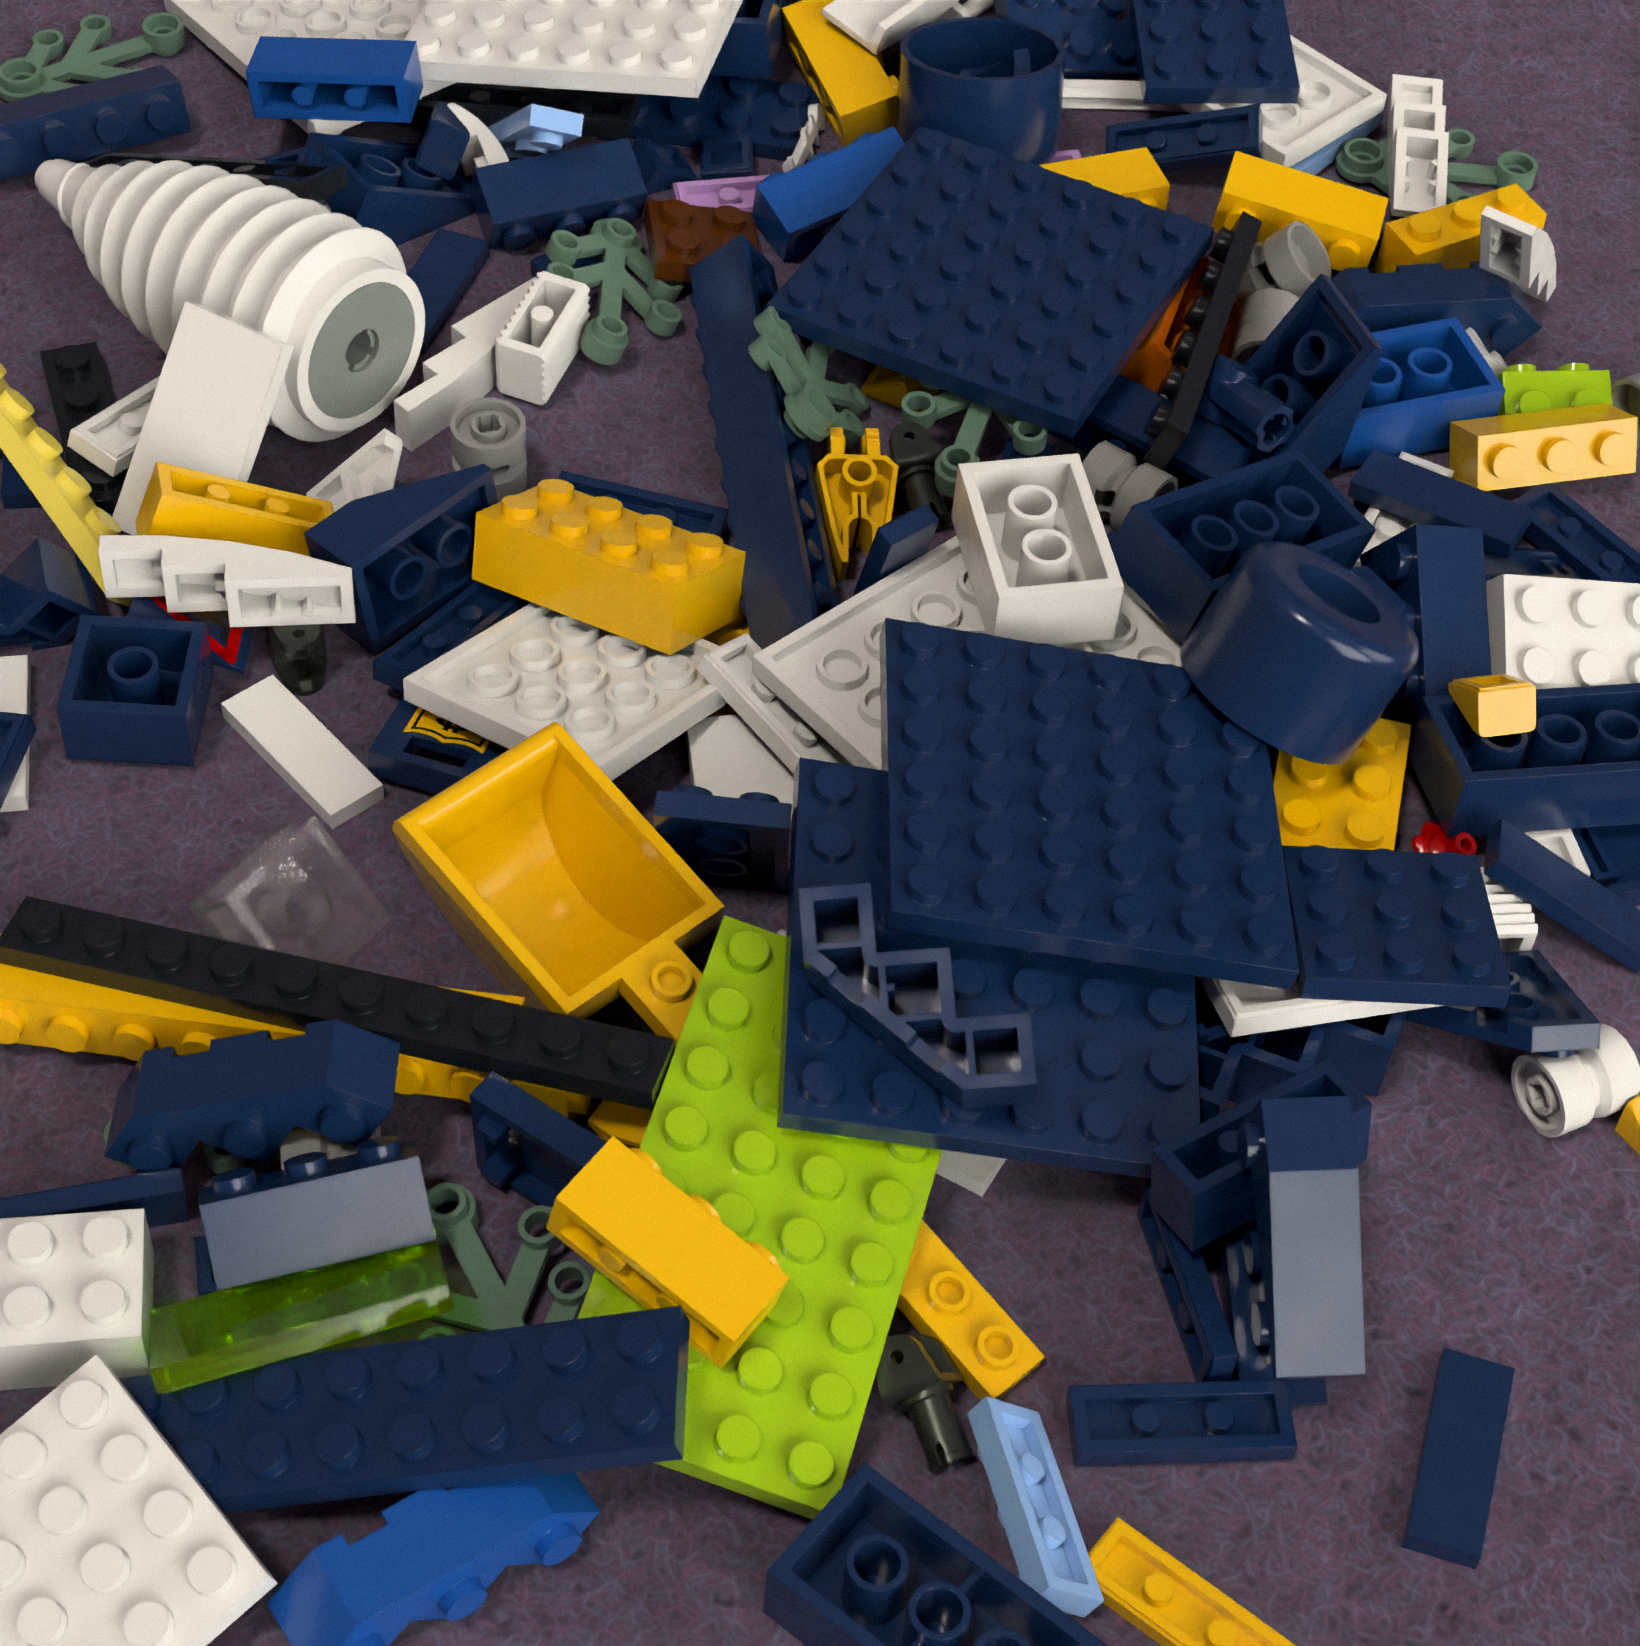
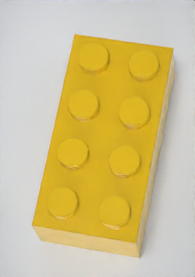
[472,479,746,655]
[1271,718,1411,851]

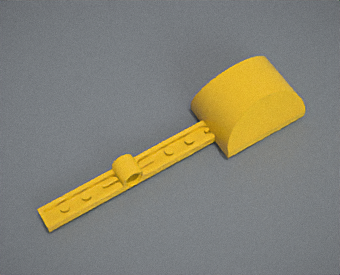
[392,722,1045,1400]

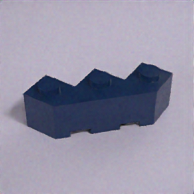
[1331,261,1542,358]
[0,538,97,651]
[798,882,1037,1109]
[1197,1011,1407,1123]
[104,1019,400,1173]

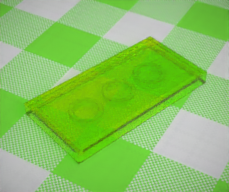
[150,1229,454,1394]

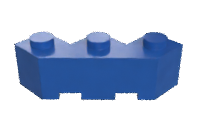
[266,1472,601,1646]

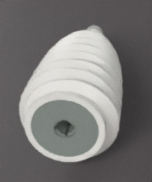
[35,159,425,442]

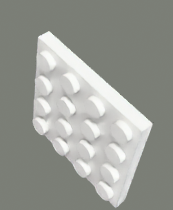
[403,602,727,781]
[0,1354,278,1646]

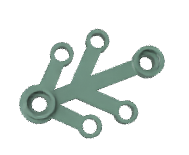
[0,12,185,102]
[1335,128,1538,204]
[545,218,684,365]
[748,306,869,449]
[901,380,1048,498]
[386,1182,592,1340]

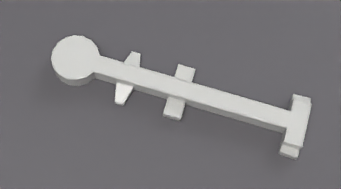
[782,103,826,173]

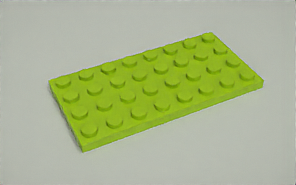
[577,915,942,1520]

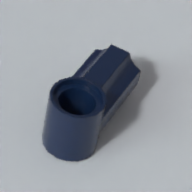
[1196,353,1296,453]

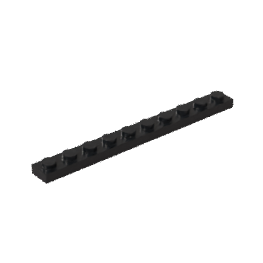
[0,896,675,1111]

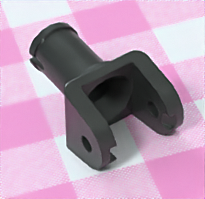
[889,422,952,533]
[267,624,327,696]
[876,1334,974,1473]

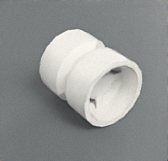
[1511,1024,1640,1138]

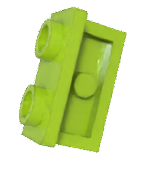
[1497,363,1613,416]

